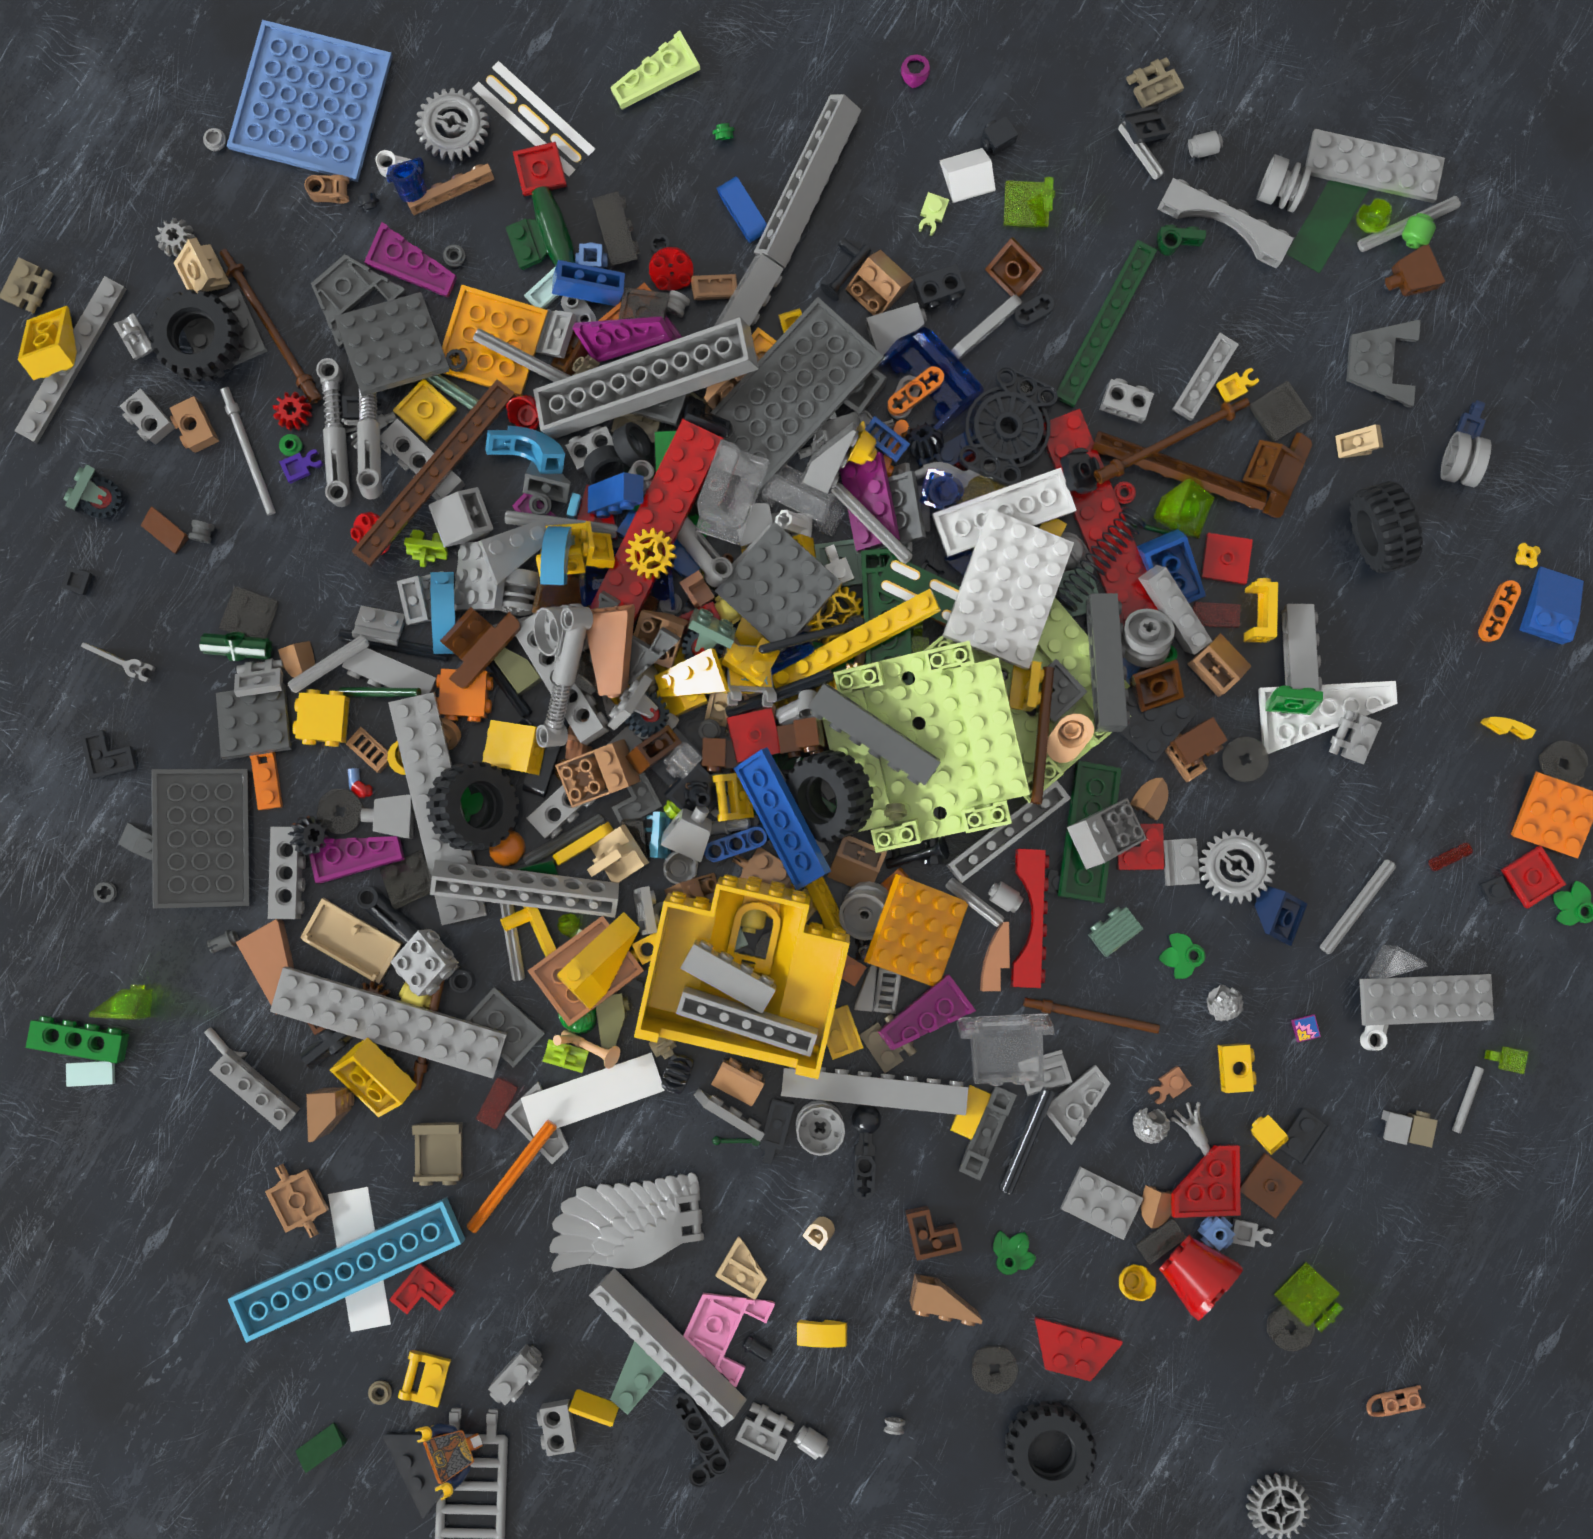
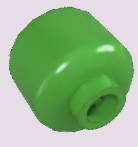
[1402,213,1436,249]

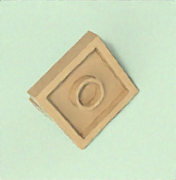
[174,238,230,293]
[587,824,649,883]

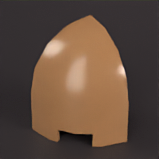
[278,641,315,678]
[1130,778,1169,820]
[1141,1185,1172,1229]

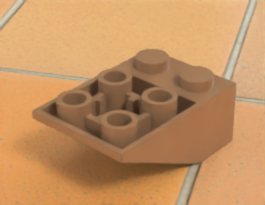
[555,739,641,808]
[910,1274,982,1326]

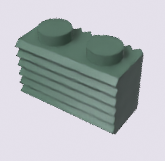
[1088,906,1143,957]

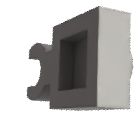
[1232,1218,1273,1247]

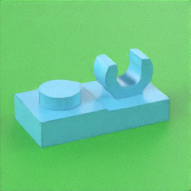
[646,812,672,859]

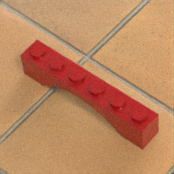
[1011,849,1049,988]

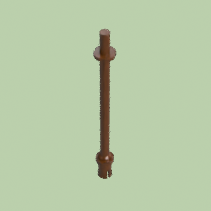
[219,249,323,405]
[1094,398,1250,484]

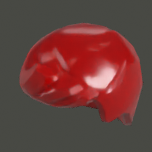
[506,395,539,430]

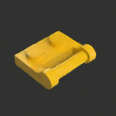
[712,773,754,822]
[398,1350,451,1408]

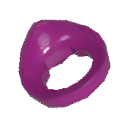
[901,54,930,88]

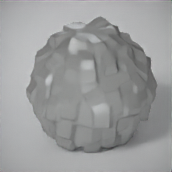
[1206,984,1244,1021]
[1133,1108,1170,1144]

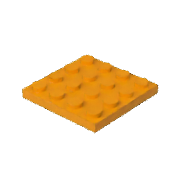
[442,285,548,396]
[864,874,968,986]

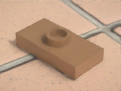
[691,274,737,300]

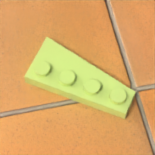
[611,30,700,109]

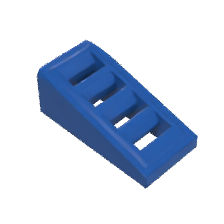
[865,416,910,462]

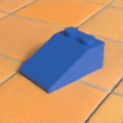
[1136,529,1206,603]
[1519,566,1584,645]

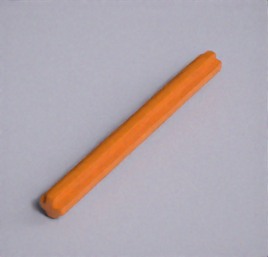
[466,1120,557,1233]

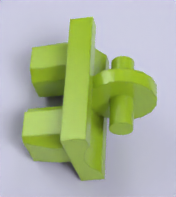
[404,530,448,567]
[542,1039,589,1073]

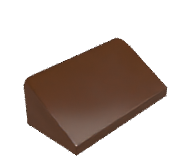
[551,330,589,376]
[141,506,189,554]

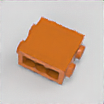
[436,669,493,722]

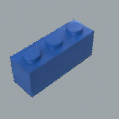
[552,260,625,306]
[588,472,644,518]

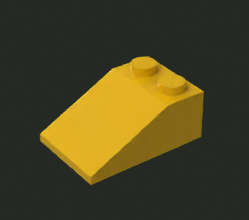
[18,306,77,380]

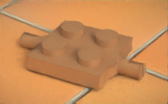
[732,847,793,890]
[265,1163,329,1238]

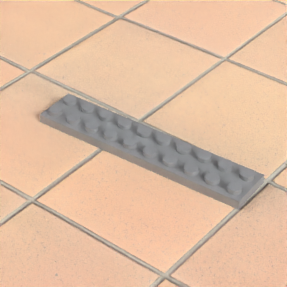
[388,692,487,925]
[270,966,507,1078]

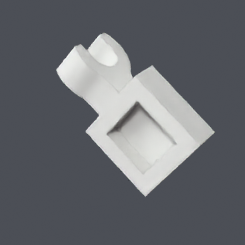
[825,544,854,583]

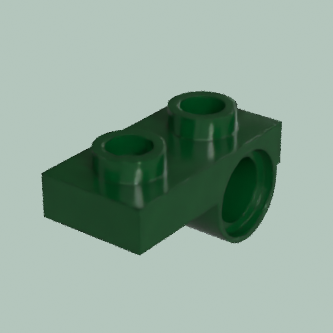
[1157,225,1206,256]

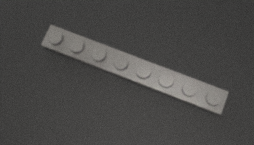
[15,276,127,443]

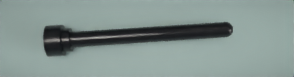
[759,614,864,654]

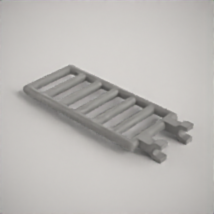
[435,1408,508,1539]

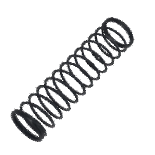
[1055,507,1146,612]

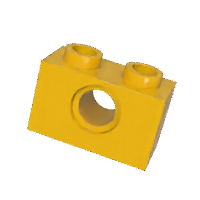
[1218,1043,1256,1093]

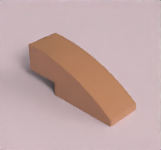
[980,922,1010,991]

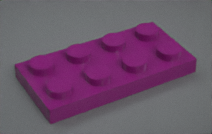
[840,452,900,553]

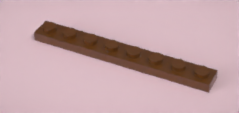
[1092,431,1267,510]

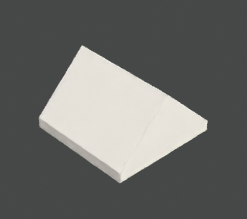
[940,148,996,203]

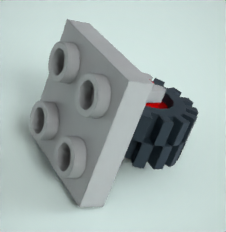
[607,675,669,737]

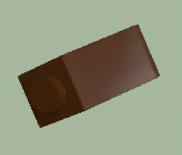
[626,725,682,775]

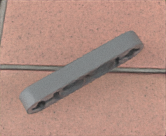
[951,294,1024,360]

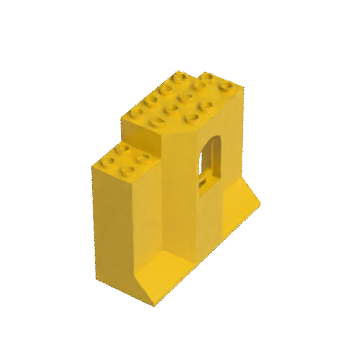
[634,875,850,1079]

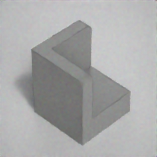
[1381,1110,1413,1145]

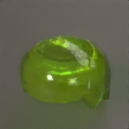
[1356,198,1392,233]

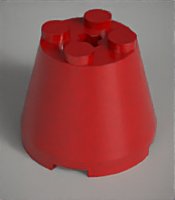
[1159,1235,1243,1321]

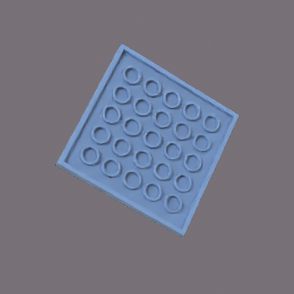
[227,20,393,182]

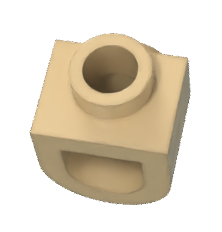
[803,1217,835,1251]

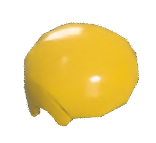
[1119,1264,1156,1301]

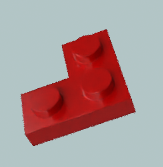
[1117,824,1164,870]
[389,1262,456,1314]

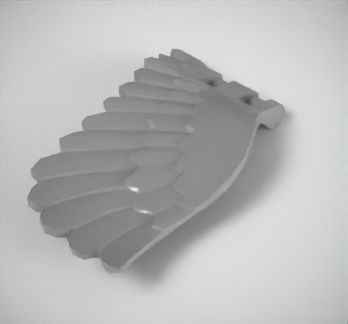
[550,1172,704,1272]

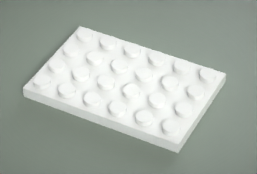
[943,508,1074,670]

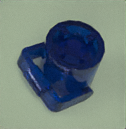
[386,157,427,202]
[920,468,964,510]

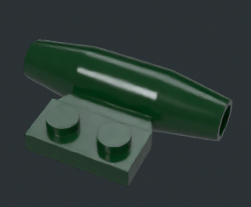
[506,186,576,270]

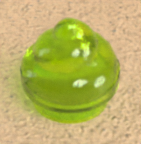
[557,913,580,938]

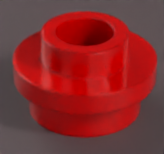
[1114,481,1136,504]

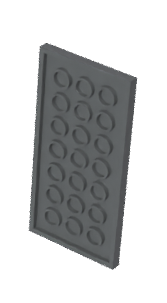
[711,297,884,492]

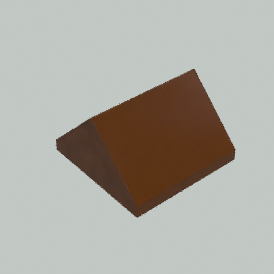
[985,237,1044,298]
[1129,660,1184,712]

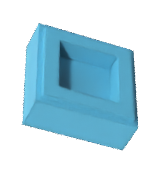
[566,493,582,519]

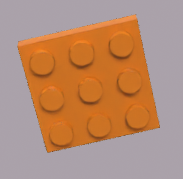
[1511,772,1593,858]

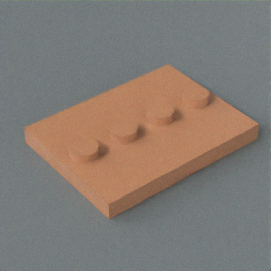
[528,916,644,1027]

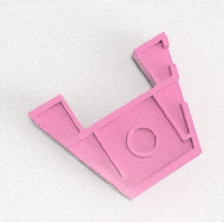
[683,1292,775,1387]

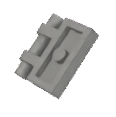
[234,658,284,697]
[1329,709,1382,764]
[735,1402,795,1461]

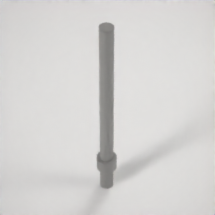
[220,387,276,515]

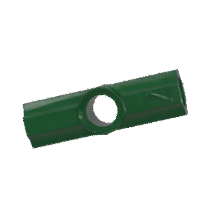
[199,632,273,661]

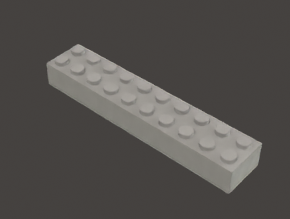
[533,317,759,439]

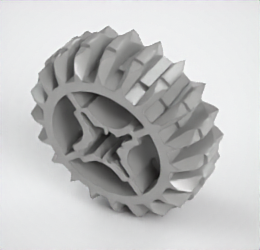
[1246,1473,1311,1539]

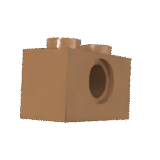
[170,396,219,453]

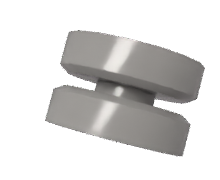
[1441,431,1492,488]
[1121,608,1175,668]
[839,881,889,940]

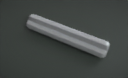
[1118,121,1164,180]
[946,878,1004,927]

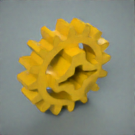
[625,528,677,580]

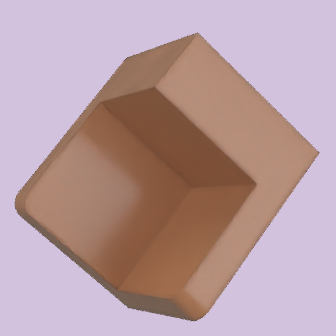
[679,570,715,608]

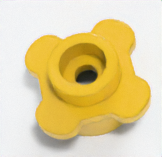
[1515,543,1541,568]

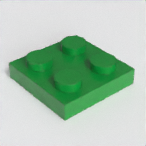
[1265,686,1323,715]

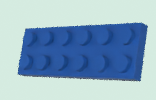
[734,747,831,890]

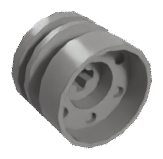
[1257,154,1312,213]
[499,569,543,616]
[533,603,589,656]
[796,1100,845,1156]

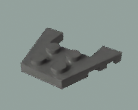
[311,254,406,349]
[1346,320,1421,408]
[589,590,680,685]

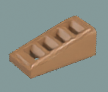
[346,727,389,773]
[1165,733,1208,782]

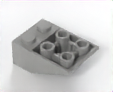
[802,422,859,493]
[1067,798,1146,869]

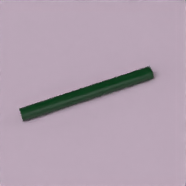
[339,687,421,697]

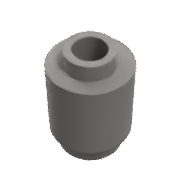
[1188,130,1223,158]
[988,881,1024,913]
[793,1425,829,1460]

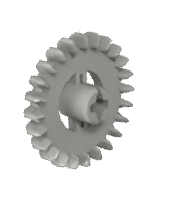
[415,88,489,162]
[1199,829,1275,904]

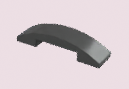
[959,1086,1017,1180]

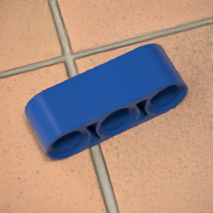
[717,176,767,243]
[704,825,770,862]

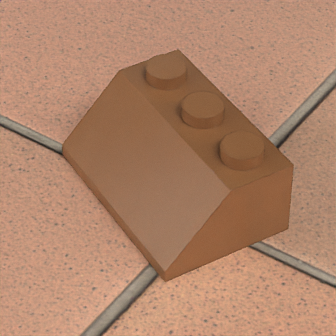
[306,1087,354,1142]

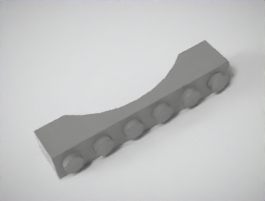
[1157,178,1294,269]

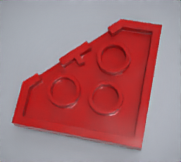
[1171,1144,1241,1218]

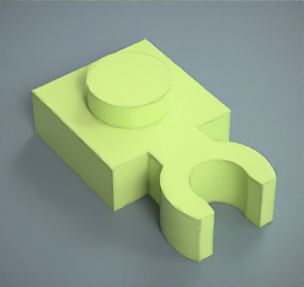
[919,192,949,236]

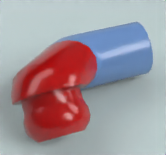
[348,768,373,798]

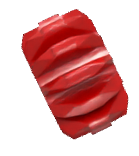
[273,392,312,431]

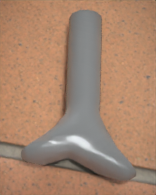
[204,1027,247,1058]

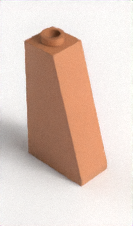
[586,604,635,698]
[236,919,294,1006]

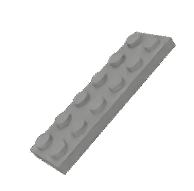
[1306,129,1445,203]
[1360,974,1494,1026]

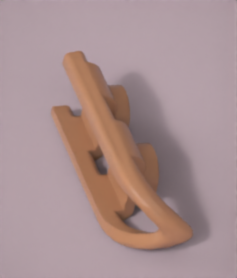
[1366,1385,1425,1417]

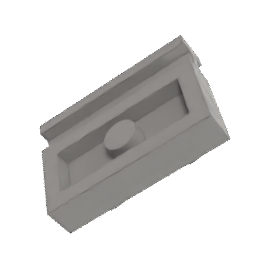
[535,309,578,358]
[352,606,406,646]
[1163,838,1200,886]
[1018,1050,1072,1096]

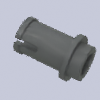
[207,930,239,954]

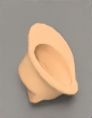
[1047,713,1094,763]

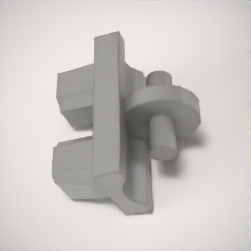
[114,313,153,360]

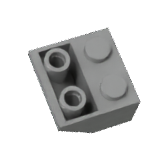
[429,487,493,548]

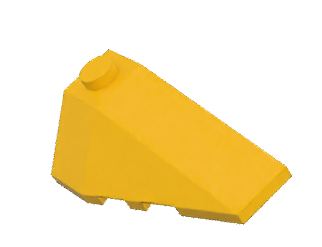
[557,912,640,1010]

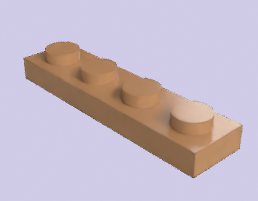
[406,163,494,215]

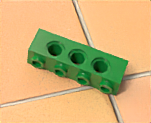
[25,1016,129,1063]

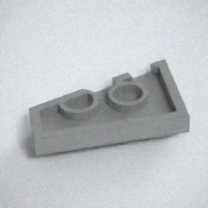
[1047,1065,1111,1145]
[694,1088,765,1141]

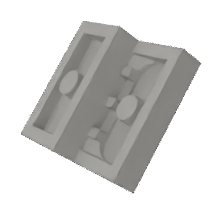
[397,571,443,625]

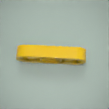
[552,822,614,866]

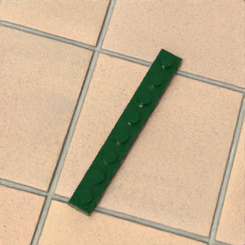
[1057,240,1157,407]

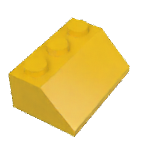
[330,1038,416,1117]

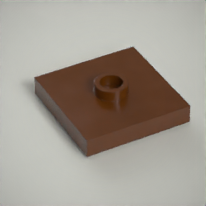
[1240,1153,1303,1219]

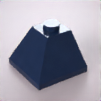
[1255,886,1307,946]

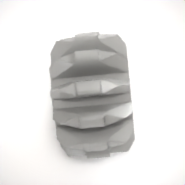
[155,218,196,258]

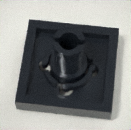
[664,761,728,816]

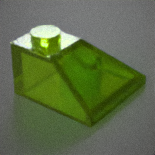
[1154,479,1214,539]
[89,984,153,1020]

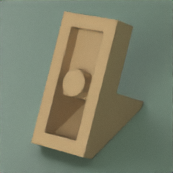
[1335,424,1383,458]
[704,692,728,727]

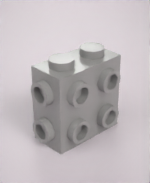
[390,929,459,996]
[488,1344,543,1405]

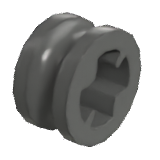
[93,882,117,903]

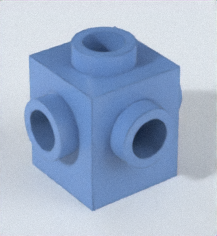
[575,242,608,269]
[1197,1216,1236,1251]

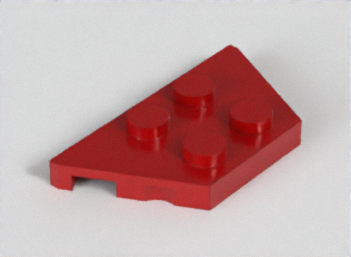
[1034,1317,1123,1381]

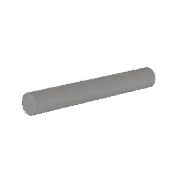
[1452,1066,1485,1134]

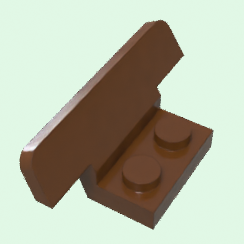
[1243,432,1312,518]
[440,607,521,689]

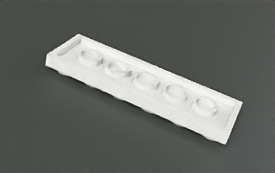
[932,468,1076,558]

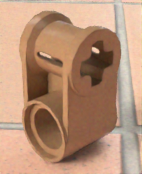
[304,175,349,204]

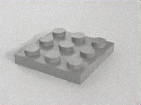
[454,542,505,612]

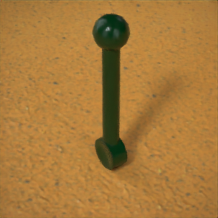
[1131,520,1174,534]
[712,1136,760,1146]

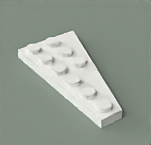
[1258,681,1398,756]

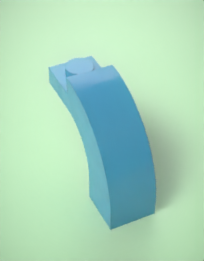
[485,426,565,474]
[540,526,575,585]
[430,572,455,654]

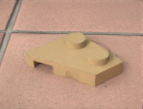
[715,1236,767,1300]

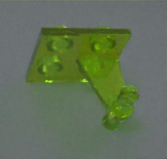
[1004,177,1055,228]
[1274,1262,1344,1333]

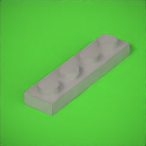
[1172,333,1239,421]

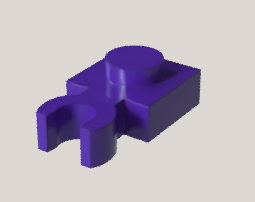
[279,449,324,484]

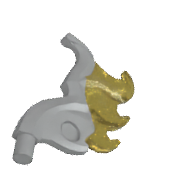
[914,462,1006,505]

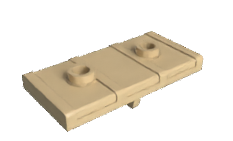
[300,898,403,983]

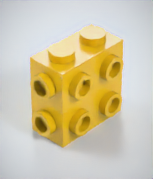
[293,689,350,747]

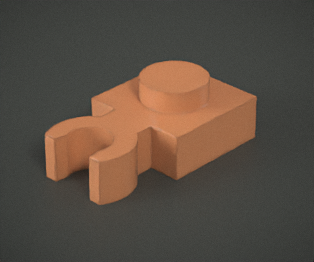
[1148,1066,1192,1104]

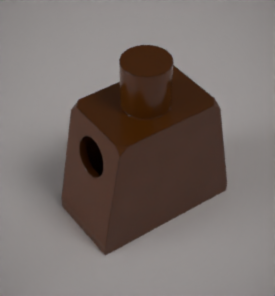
[1385,244,1445,296]

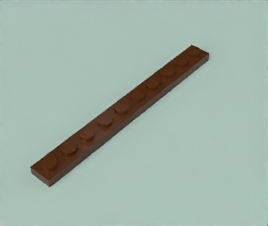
[352,380,515,567]

